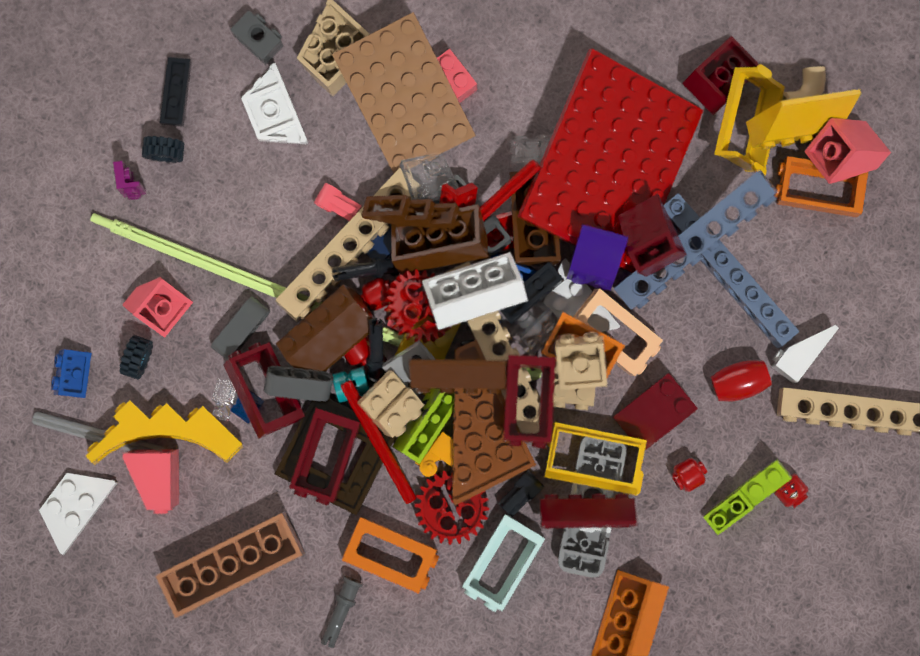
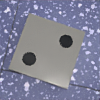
[382,341,436,396]

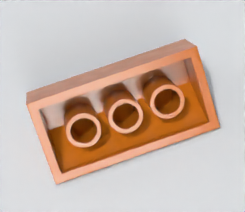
[591,570,669,656]

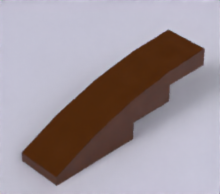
[361,195,459,228]

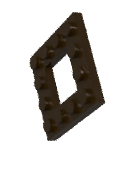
[275,399,396,516]

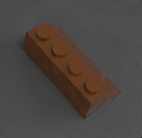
[509,172,561,266]
[391,204,488,275]
[276,285,374,371]
[409,360,506,394]

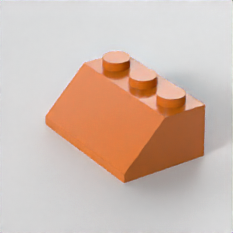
[541,312,625,378]

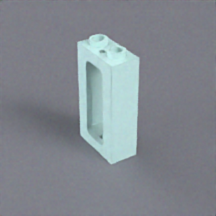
[462,514,545,612]

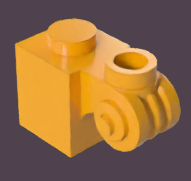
[415,432,453,477]

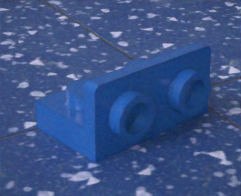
[51,349,92,398]

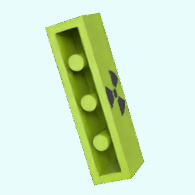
[392,388,454,464]

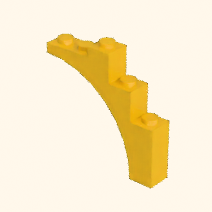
[86,401,243,465]

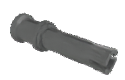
[321,576,363,648]

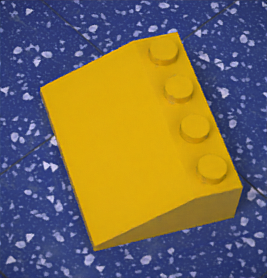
[746,89,861,150]

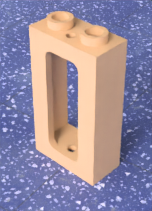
[573,289,663,376]

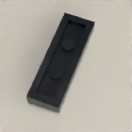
[160,57,192,127]
[500,262,565,325]

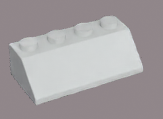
[422,252,528,330]

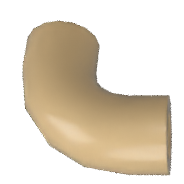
[782,67,826,101]

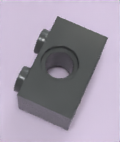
[230,10,283,65]

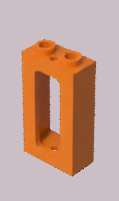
[774,156,868,217]
[342,517,440,594]

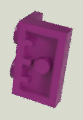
[113,161,146,200]

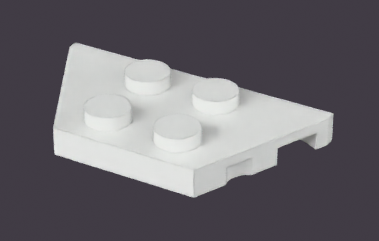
[241,63,308,144]
[543,258,620,332]
[39,473,118,555]

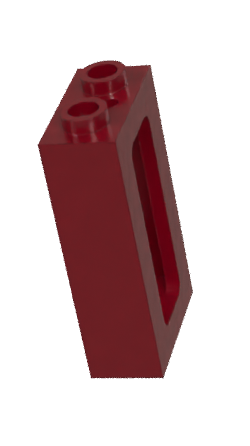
[223,342,305,439]
[503,355,556,448]
[289,408,361,505]

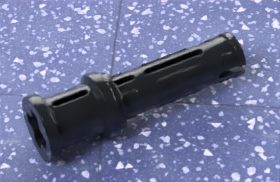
[332,256,400,281]
[366,318,387,384]

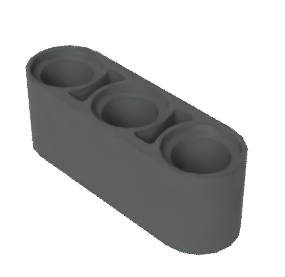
[211,296,270,360]
[263,366,334,401]

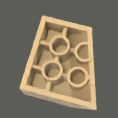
[297,0,370,97]

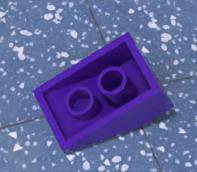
[566,225,628,291]

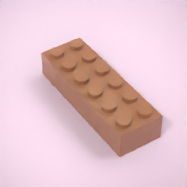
[156,512,305,618]

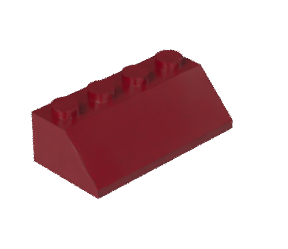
[540,494,637,529]

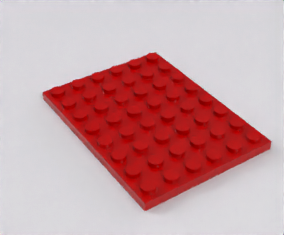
[517,48,704,274]

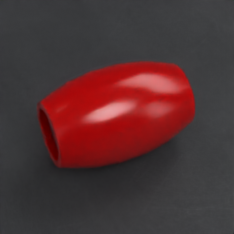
[711,360,772,401]

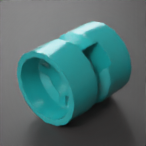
[332,366,370,403]

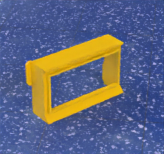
[714,64,785,175]
[545,422,647,496]

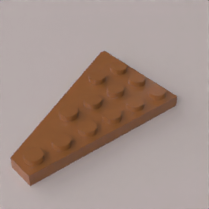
[452,340,536,505]

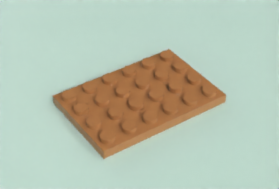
[332,12,476,173]

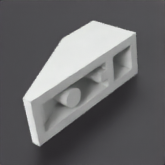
[771,325,839,383]

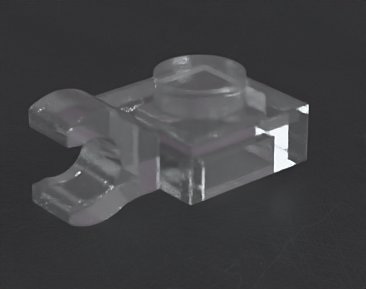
[212,379,238,421]

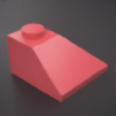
[122,277,193,338]

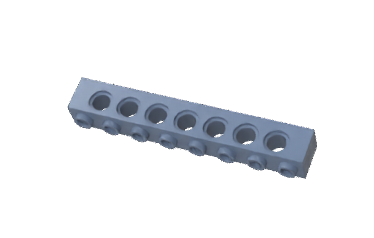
[614,170,778,310]
[664,193,800,349]

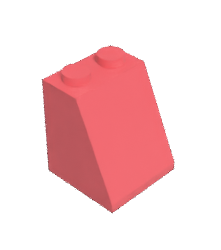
[804,118,891,184]
[123,449,179,514]

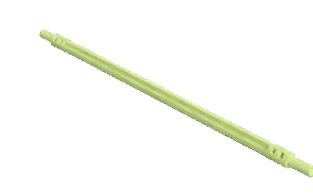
[90,213,404,347]

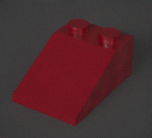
[682,36,759,115]
[613,373,698,450]

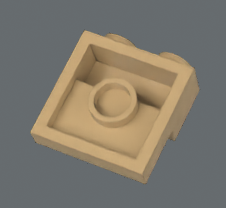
[556,332,607,390]
[553,361,596,410]
[357,370,424,438]

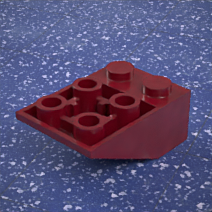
[618,194,687,277]

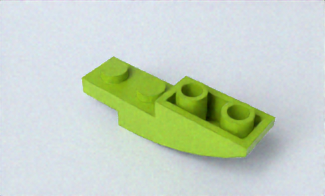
[703,459,792,535]

